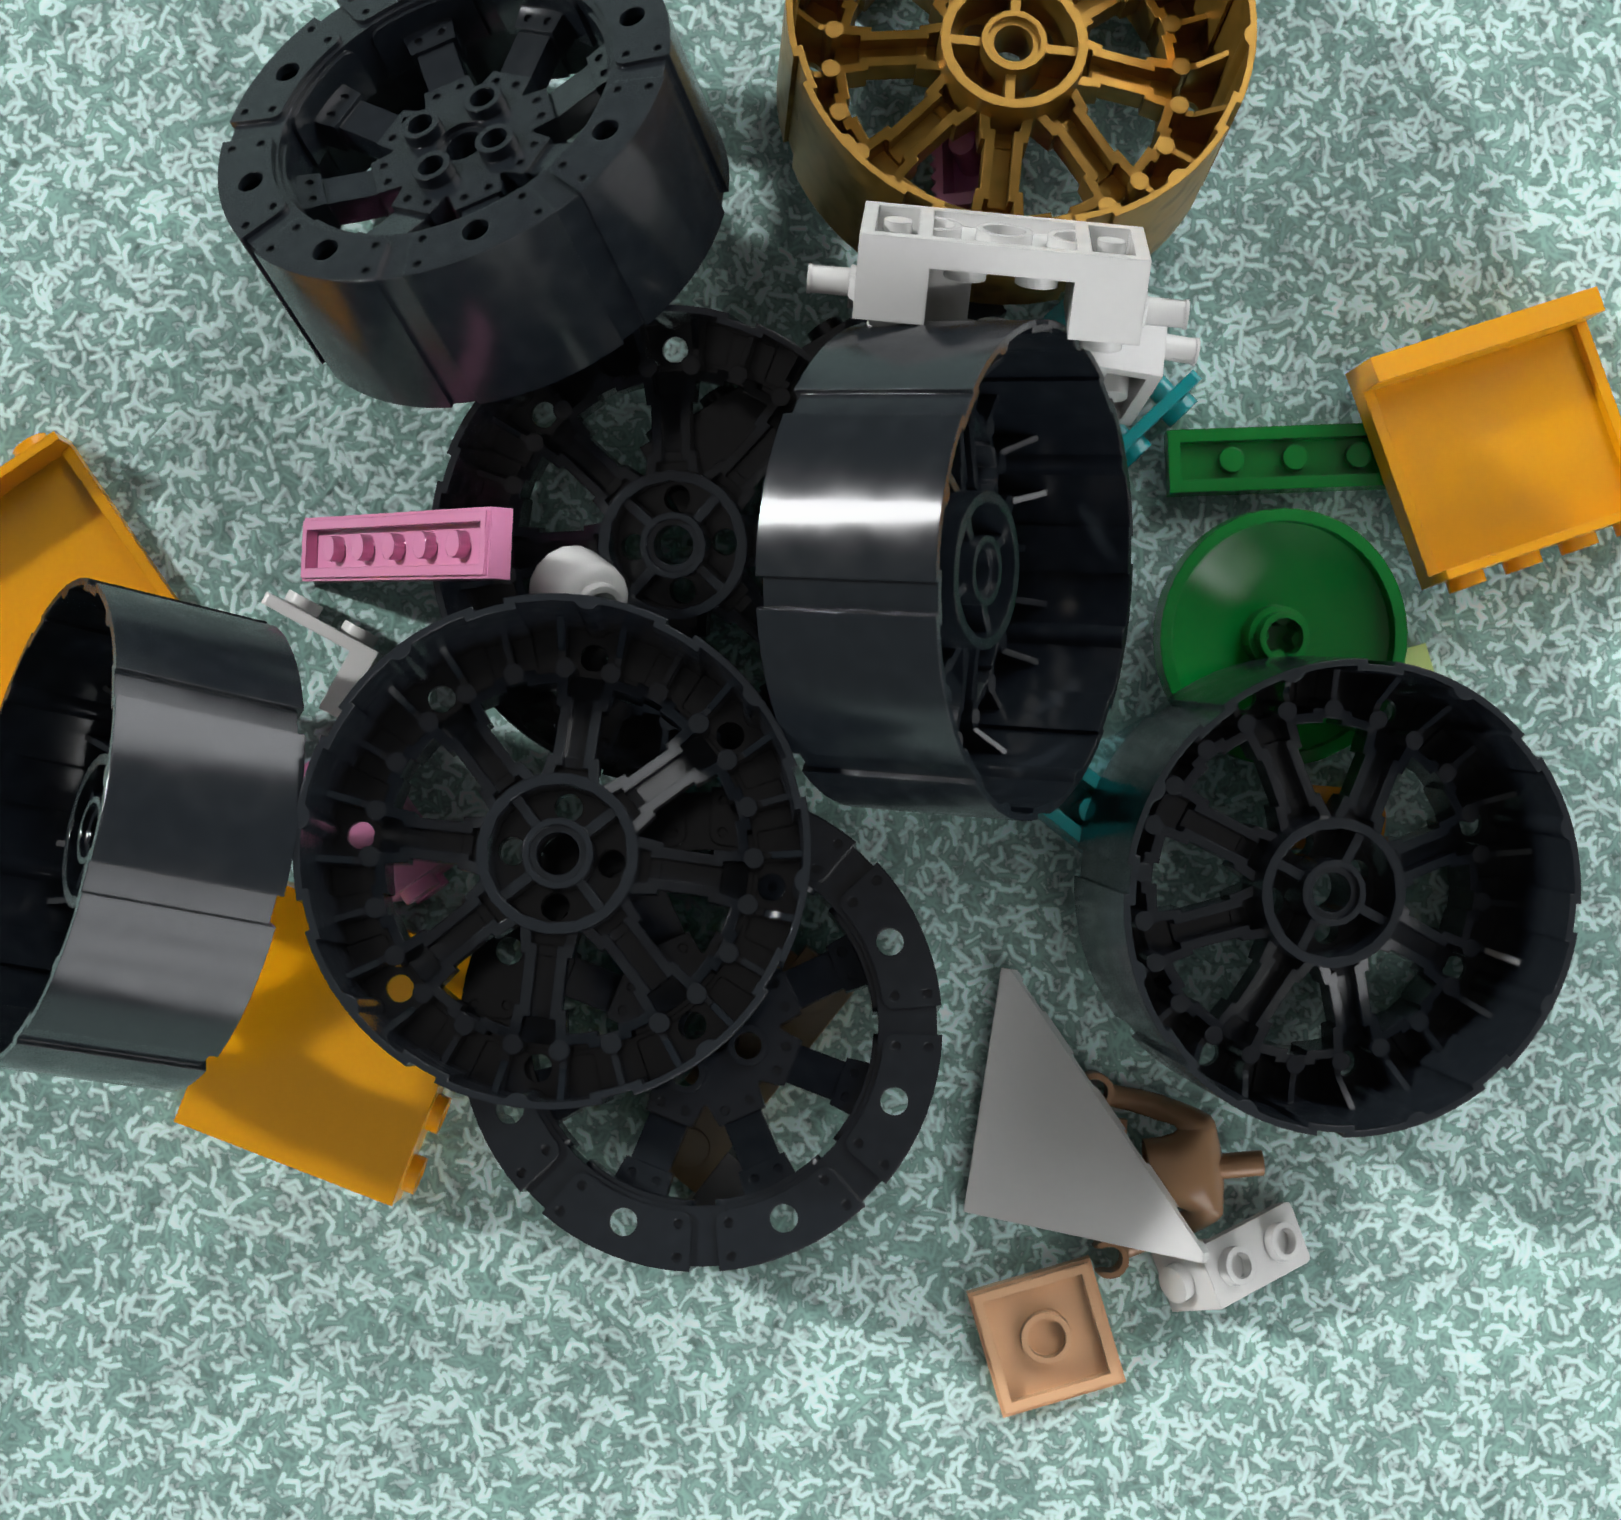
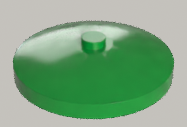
[1153,508,1408,764]

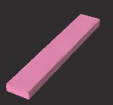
[301,506,513,583]

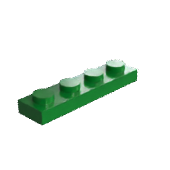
[1164,423,1386,497]

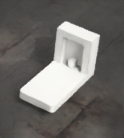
[261,589,385,718]
[1151,1202,1310,1312]

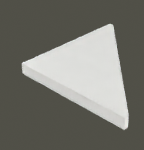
[963,968,1209,1263]

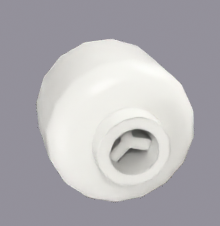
[529,545,628,603]

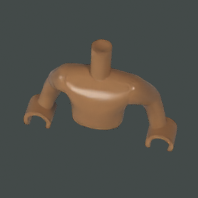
[1084,1070,1265,1279]

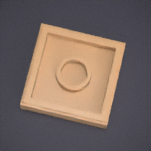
[966,1255,1126,1418]

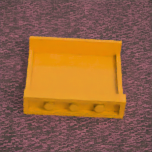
[1345,286,1621,594]
[0,431,179,707]
[174,881,471,1206]

